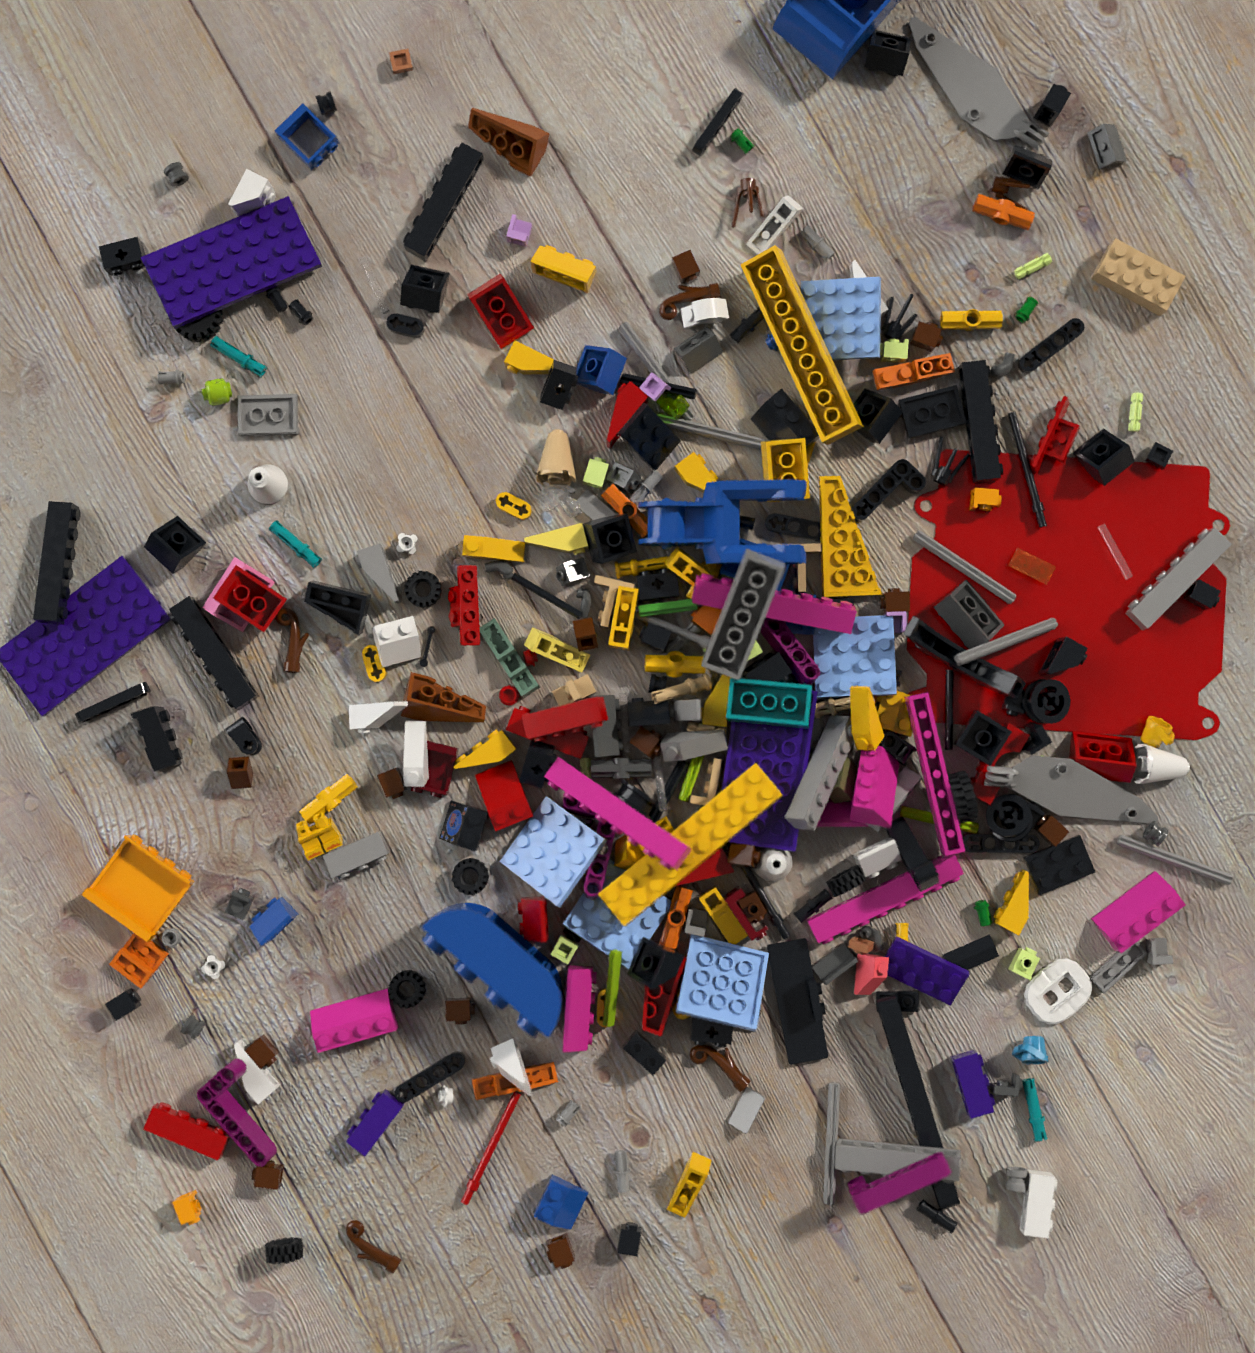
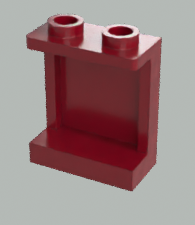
[409,741,459,798]
[722,885,768,941]

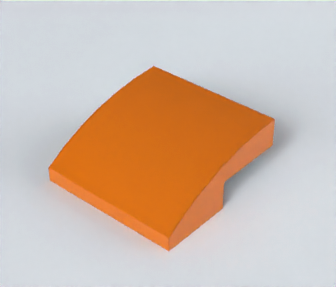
[109,933,169,989]

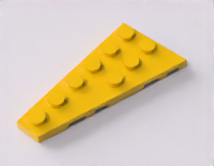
[819,476,882,597]

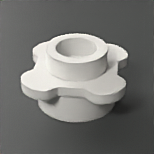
[396,533,418,554]
[201,955,225,979]
[438,1085,453,1108]

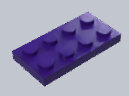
[884,936,969,1006]

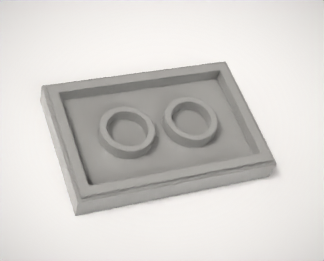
[237,394,299,436]

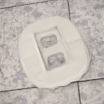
[1024,958,1092,1025]

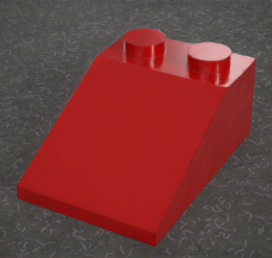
[467,274,534,349]
[607,381,649,449]
[213,565,287,632]
[475,760,534,832]
[518,896,549,942]

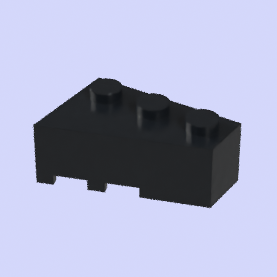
[304,580,371,635]
[130,706,183,772]

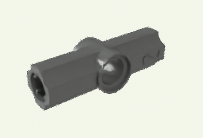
[591,758,651,778]

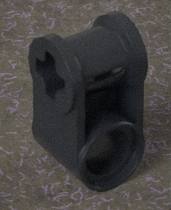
[226,717,262,755]
[879,732,917,766]

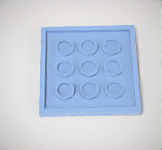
[801,277,881,360]
[813,615,897,699]
[499,796,607,907]
[562,859,671,970]
[676,934,769,1032]

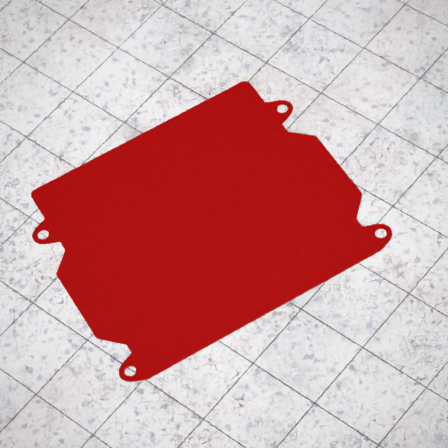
[906,449,1230,740]

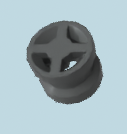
[163,162,189,187]
[1143,821,1169,846]
[181,1014,206,1040]

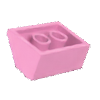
[202,557,275,632]

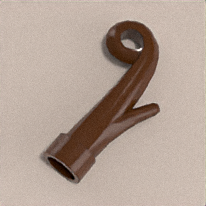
[659,283,721,320]
[276,608,309,673]
[690,1045,751,1092]
[346,1220,402,1274]

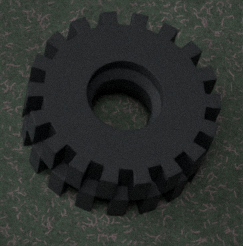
[170,310,223,342]
[947,771,978,824]

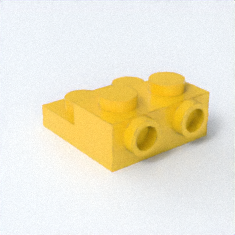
[876,691,912,737]

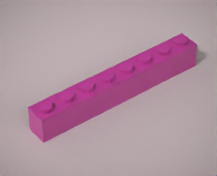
[692,573,857,634]
[904,692,965,856]
[544,757,691,870]
[806,854,964,944]

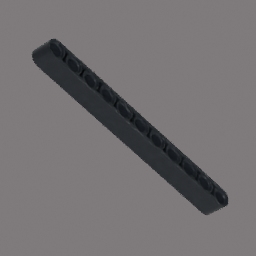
[875,994,960,1210]

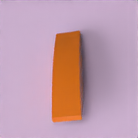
[471,1062,558,1100]

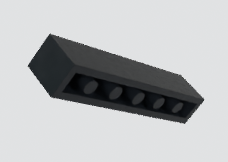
[403,142,484,262]
[958,360,1003,484]
[33,501,81,625]
[169,596,259,710]

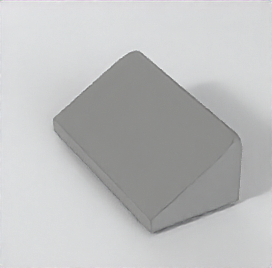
[728,1087,765,1134]

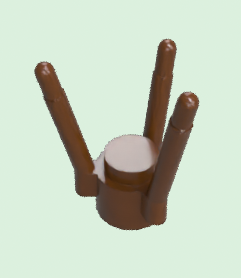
[991,176,1030,210]
[731,178,764,228]

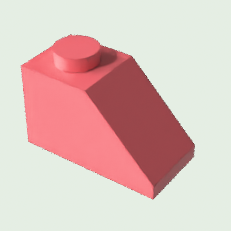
[854,954,889,995]

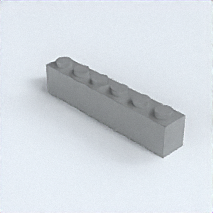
[1125,527,1232,630]
[785,716,854,830]
[835,1138,961,1183]

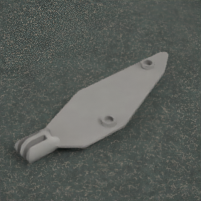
[909,17,1049,150]
[984,755,1158,824]

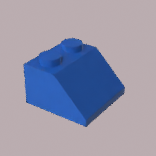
[576,345,627,395]
[249,897,299,946]
[534,1174,589,1230]

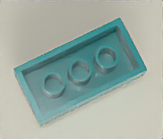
[726,678,812,729]

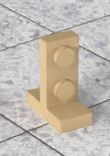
[792,543,821,594]
[594,575,635,629]
[552,674,596,706]
[689,758,722,806]

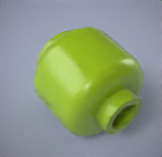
[201,378,232,406]

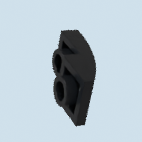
[876,991,920,1012]

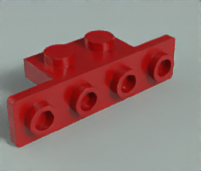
[1030,396,1080,474]
[448,565,480,646]

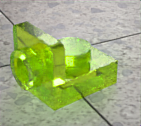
[655,395,690,420]

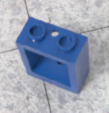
[275,103,339,170]

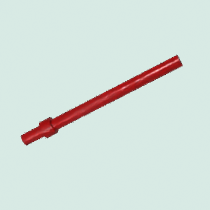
[461,1091,521,1205]

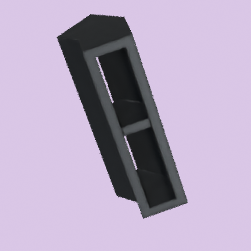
[943,934,999,970]

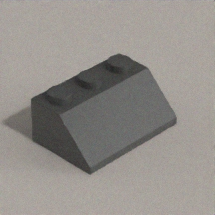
[934,580,1004,649]
[590,695,623,757]

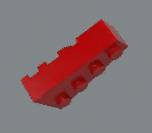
[676,848,734,886]
[642,955,687,1036]

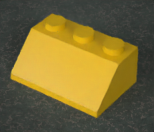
[531,245,596,293]
[761,438,810,502]

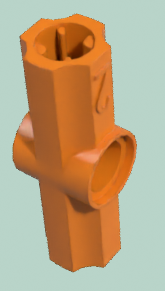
[972,194,1035,230]
[601,484,648,538]
[659,886,693,949]

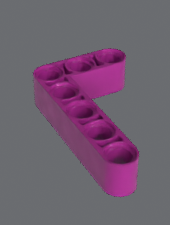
[760,617,820,685]
[563,796,615,900]
[197,1058,277,1167]
[847,1152,952,1214]

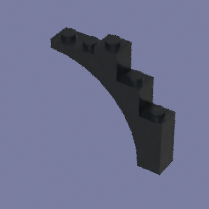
[903,616,1026,701]

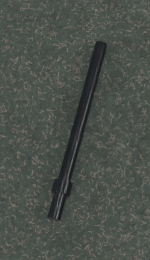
[1008,412,1047,528]
[726,842,790,939]

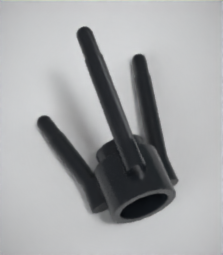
[881,294,917,339]
[931,437,970,486]

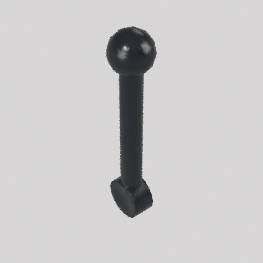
[420,626,435,667]

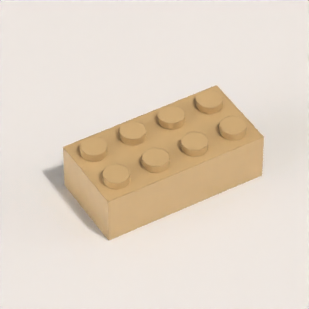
[1091,238,1186,316]

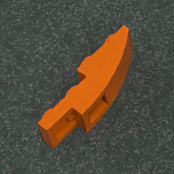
[872,353,955,390]

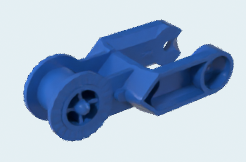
[638,480,807,565]

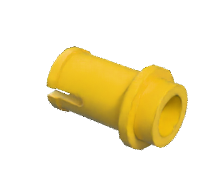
[895,923,910,942]

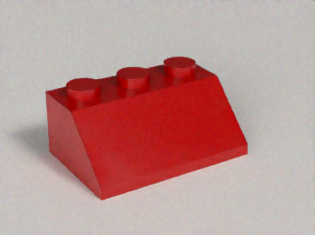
[1069,731,1137,783]

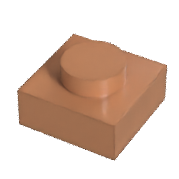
[389,49,413,74]
[848,936,874,954]

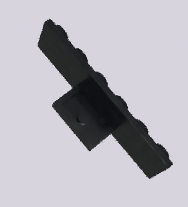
[767,938,828,1065]

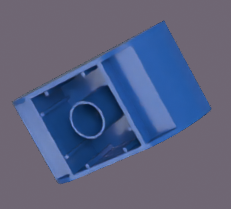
[773,0,900,79]
[421,903,563,1038]

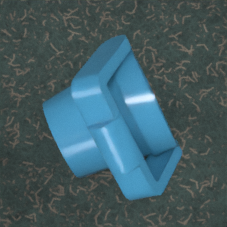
[1012,1036,1048,1065]

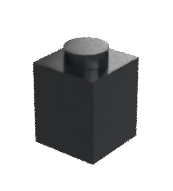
[1184,579,1220,610]
[105,988,142,1021]
[617,1222,641,1257]

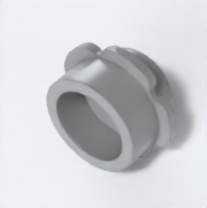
[161,928,182,948]

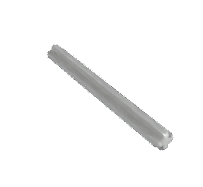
[619,321,695,421]
[657,414,770,450]
[913,530,1016,604]
[954,618,1058,665]
[1117,835,1233,885]
[823,1082,840,1205]

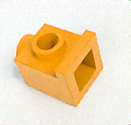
[970,488,1001,511]
[172,1190,201,1225]

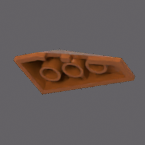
[468,108,550,176]
[401,672,486,723]

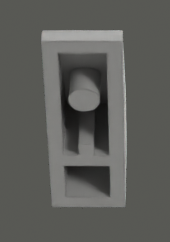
[355,544,401,603]
[670,699,701,721]
[660,730,728,761]

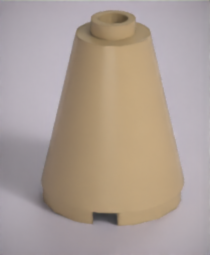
[536,429,576,487]

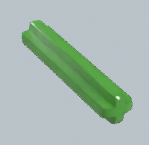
[638,599,698,617]

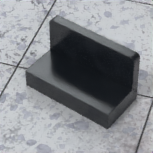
[1021,722,1052,755]

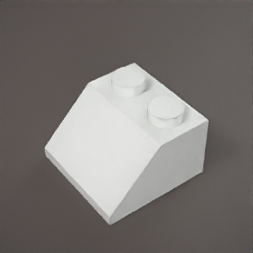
[228,169,276,217]
[371,616,421,668]
[852,837,902,879]

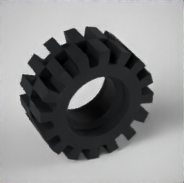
[404,571,442,608]
[452,858,489,895]
[826,865,866,897]
[388,970,426,1009]
[265,1237,303,1264]

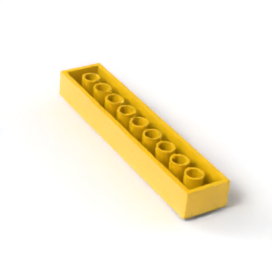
[740,245,864,445]
[598,763,783,927]

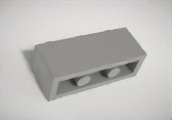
[323,831,390,880]

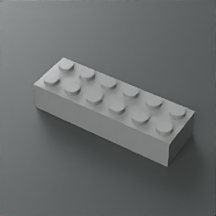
[701,548,785,680]

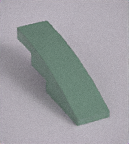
[480,618,540,698]

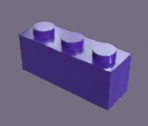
[950,1050,995,1119]
[346,1089,404,1156]

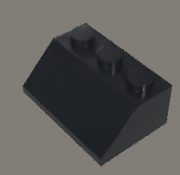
[750,388,819,449]

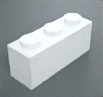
[1020,1169,1057,1238]

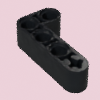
[851,459,926,522]
[885,816,939,892]

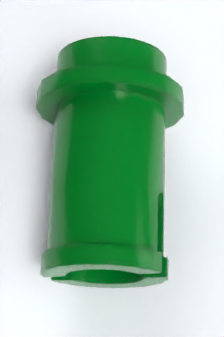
[730,128,755,155]
[1015,296,1038,323]
[973,900,993,927]

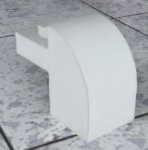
[681,298,729,329]

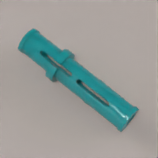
[210,336,267,378]
[269,520,322,568]
[1022,1078,1048,1141]

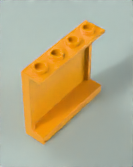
[82,834,195,942]

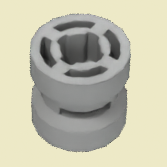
[1006,1167,1028,1192]

